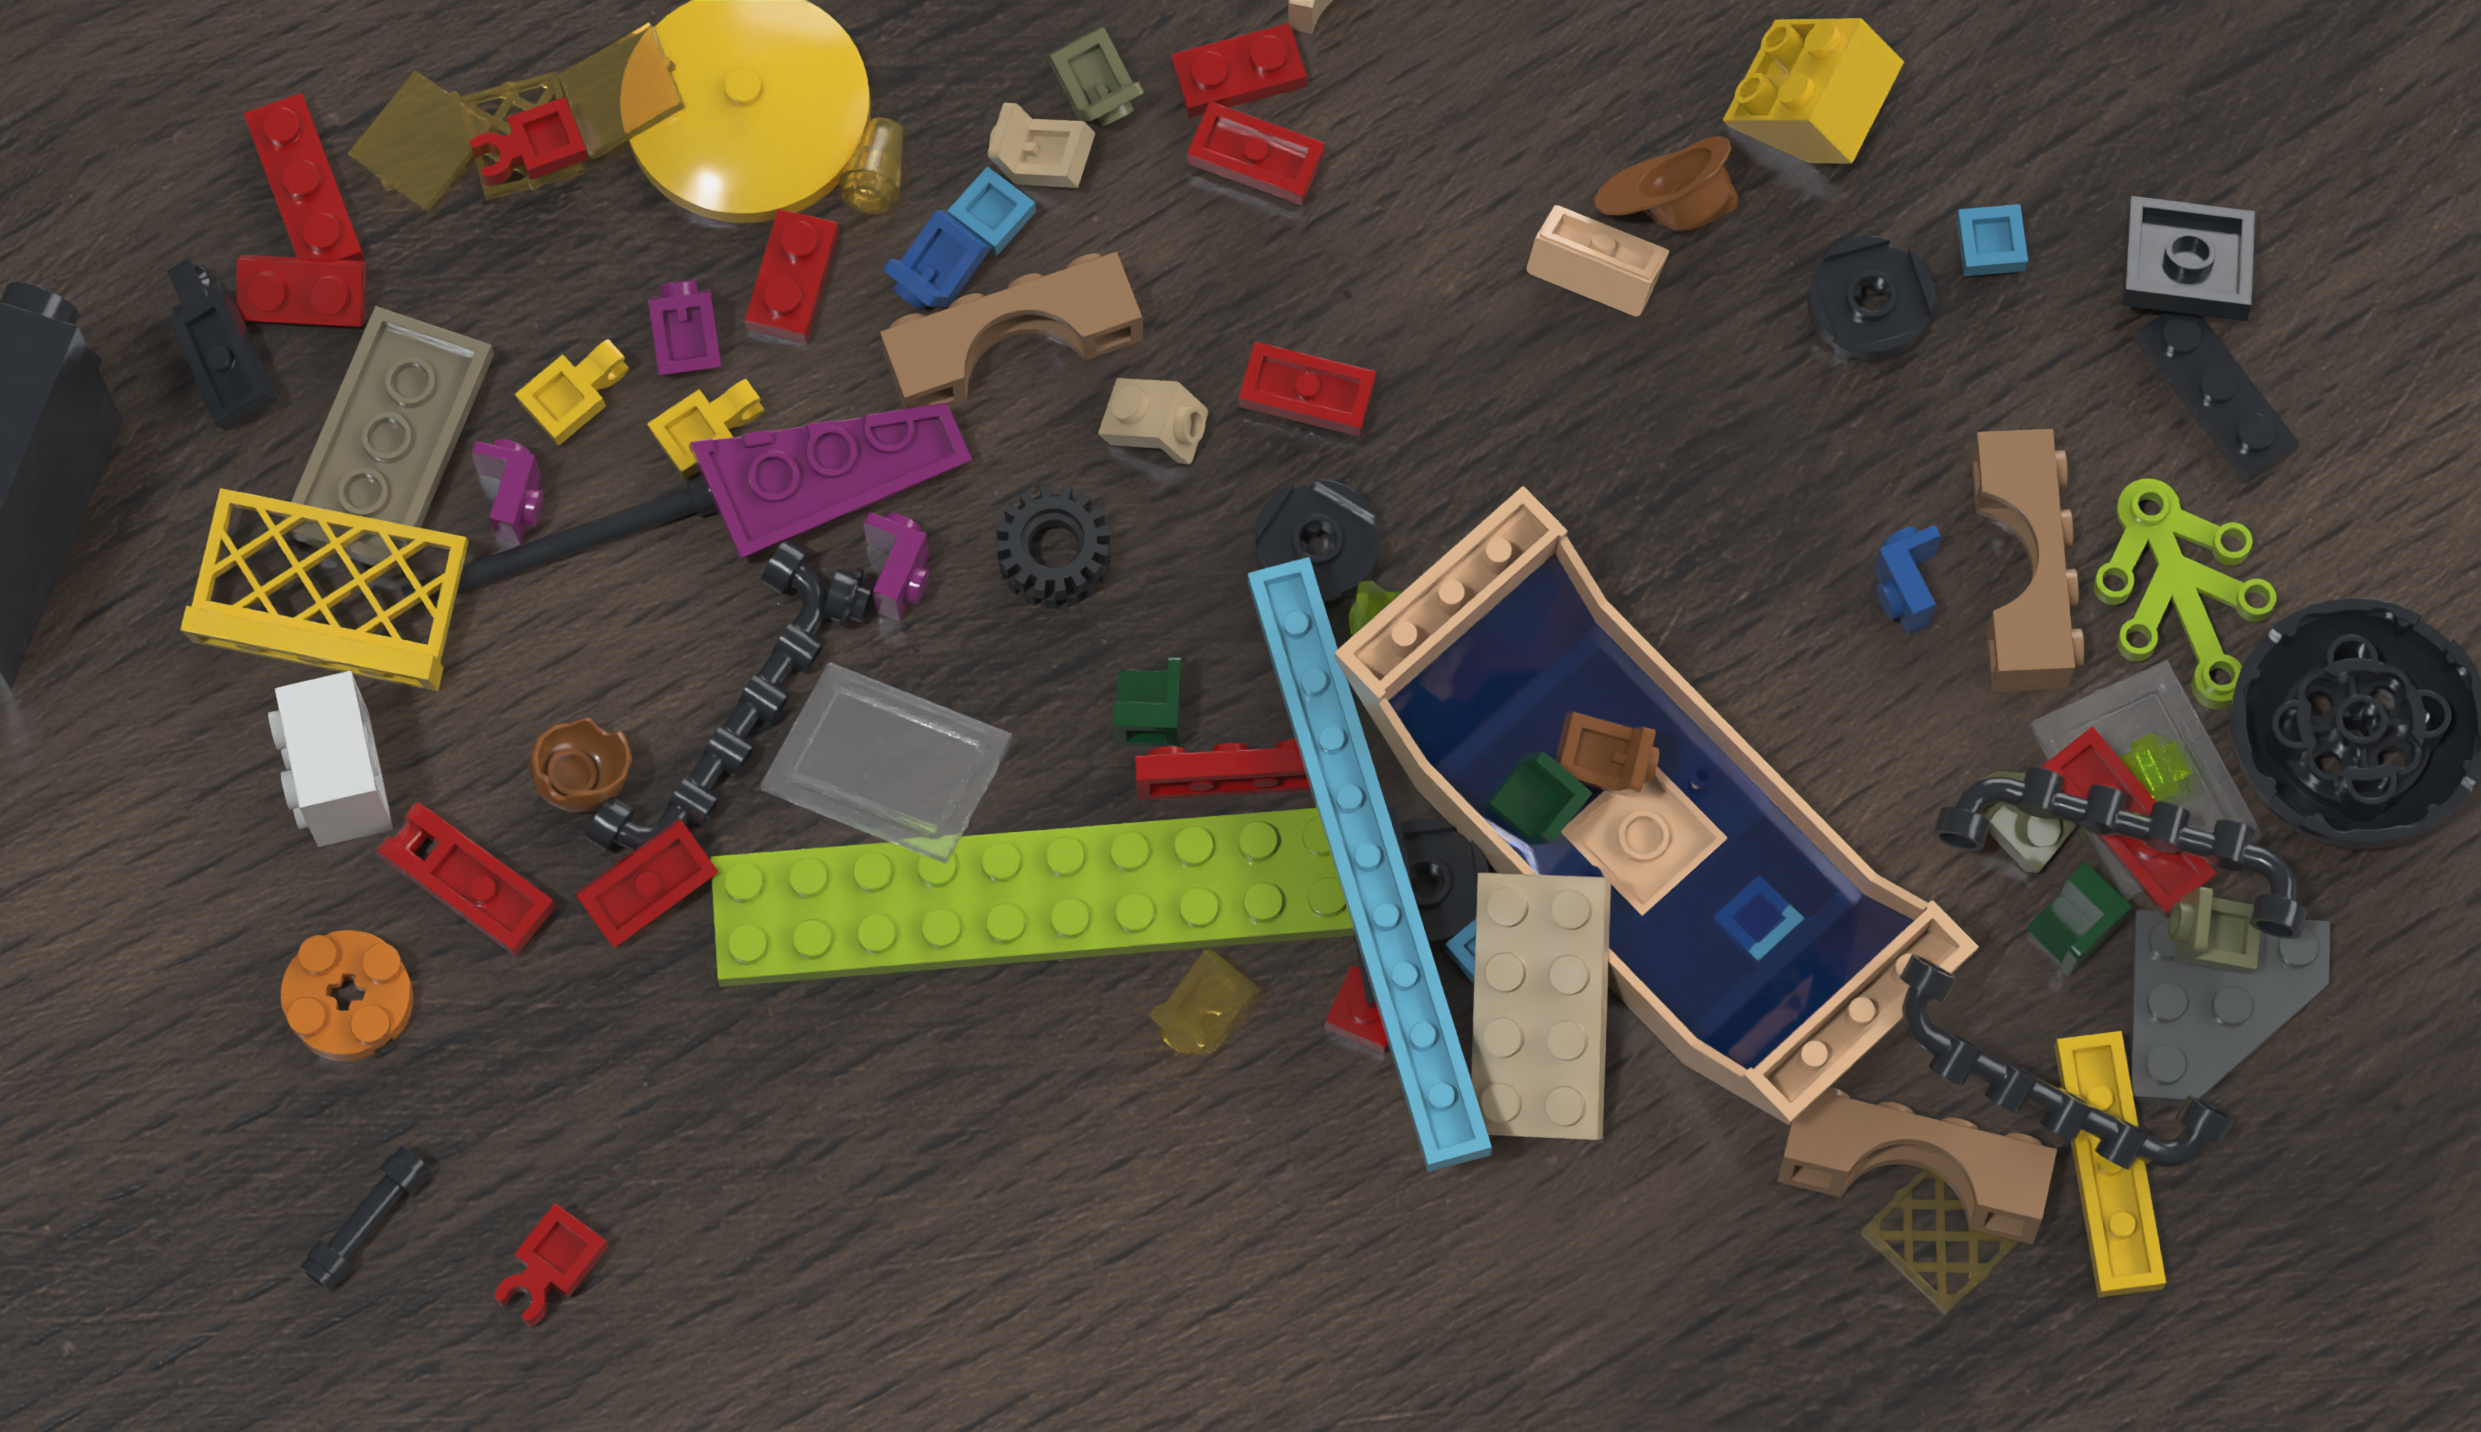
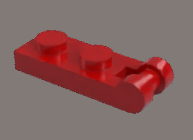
[375,802,556,957]

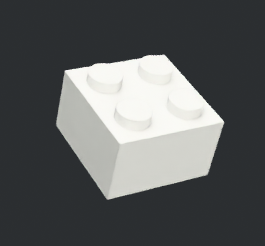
[268,671,394,847]

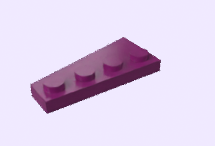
[689,402,972,561]

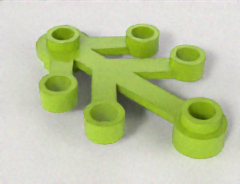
[2093,479,2276,710]

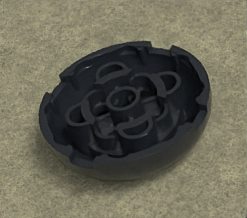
[2230,598,2481,849]

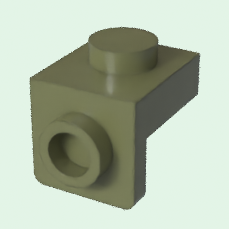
[1046,27,1144,127]
[1980,771,2077,873]
[2168,886,2261,974]

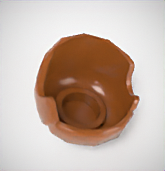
[528,717,632,813]

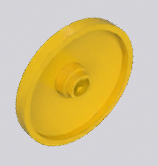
[623,0,871,223]

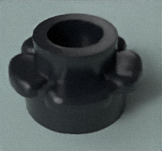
[823,568,873,628]

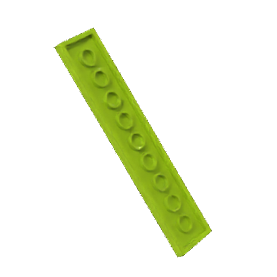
[711,808,1354,987]

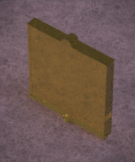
[558,23,686,159]
[348,71,495,211]

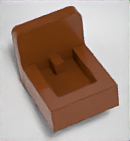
[1555,712,1659,796]

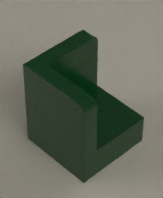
[1113,657,1182,747]
[1484,751,1592,846]
[2026,862,2132,976]

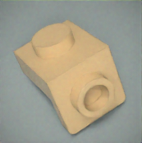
[988,103,1095,188]
[1098,378,1208,464]

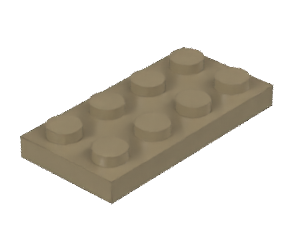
[282,306,494,575]

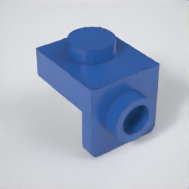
[883,210,991,310]
[1874,525,1941,635]

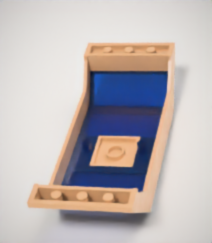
[1334,486,1979,1125]

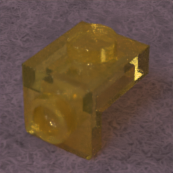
[1149,949,1261,1055]

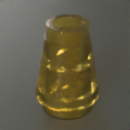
[839,118,904,214]

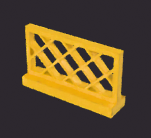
[180,488,469,692]

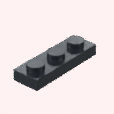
[2134,311,2300,485]

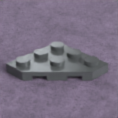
[2129,909,2330,1106]

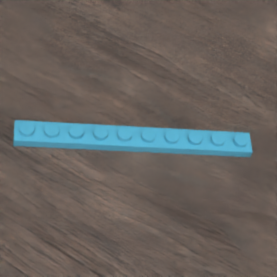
[1247,557,1492,1172]

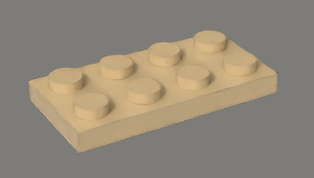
[1471,873,1611,1140]

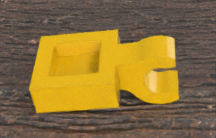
[515,339,630,446]
[647,379,765,480]

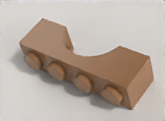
[880,252,1144,409]
[1971,429,2084,692]
[1777,1087,2057,1245]

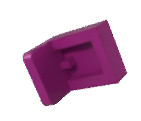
[471,439,544,546]
[863,512,930,621]

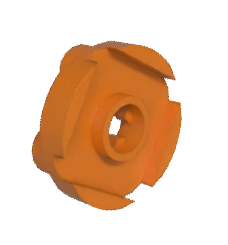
[281,930,413,1062]

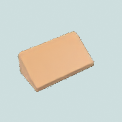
[1526,205,1669,316]

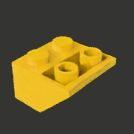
[1723,18,1904,164]

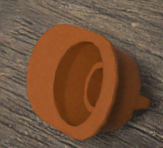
[1594,136,1738,232]

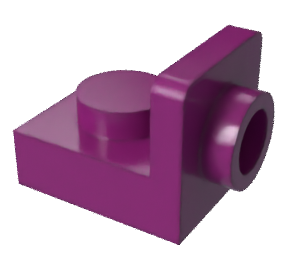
[648,279,721,375]

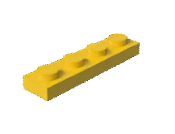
[2054,1031,2166,1297]

